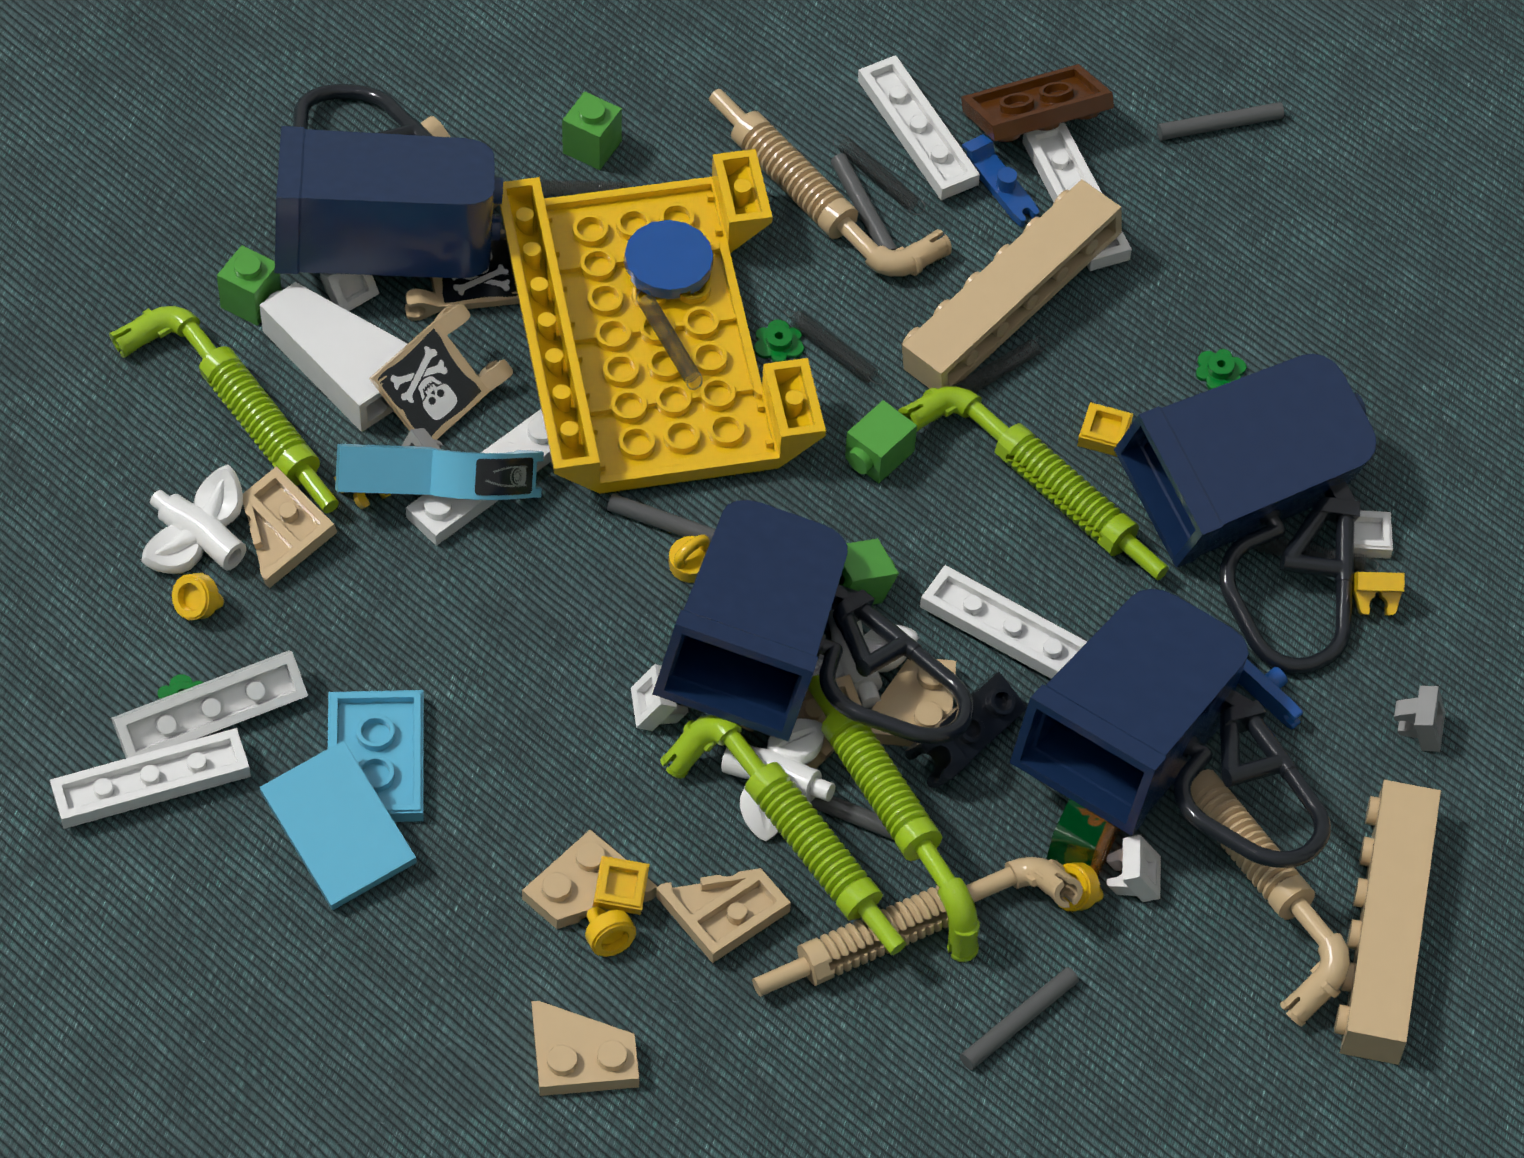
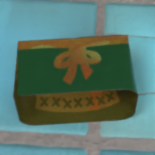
[1046,799,1121,877]

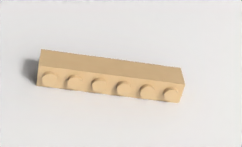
[902,179,1122,389]
[1334,780,1441,1065]

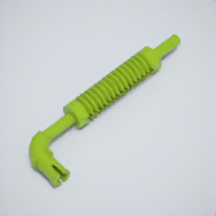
[109,306,339,514]
[898,386,1169,580]
[808,675,980,962]
[660,714,907,955]

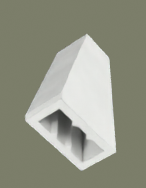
[260,282,408,432]

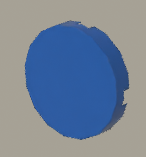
[624,220,713,299]

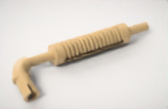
[709,89,952,277]
[1191,769,1350,1026]
[752,857,1083,997]

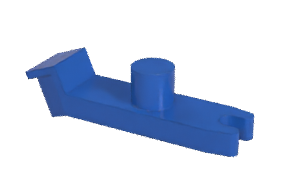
[962,134,1039,227]
[1238,659,1303,730]

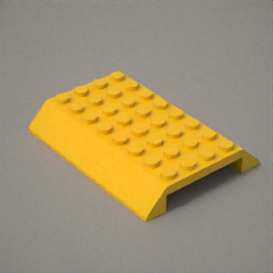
[499,149,826,494]

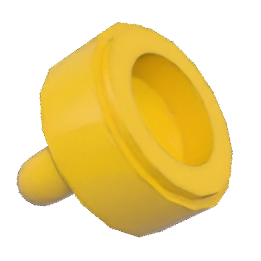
[669,534,710,583]
[172,573,224,620]
[1057,862,1104,911]
[585,907,636,957]

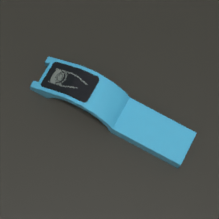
[335,444,544,500]

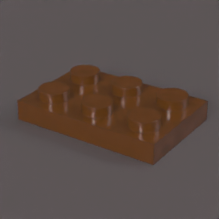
[961,64,1114,142]

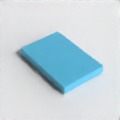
[328,690,424,822]
[259,740,417,911]

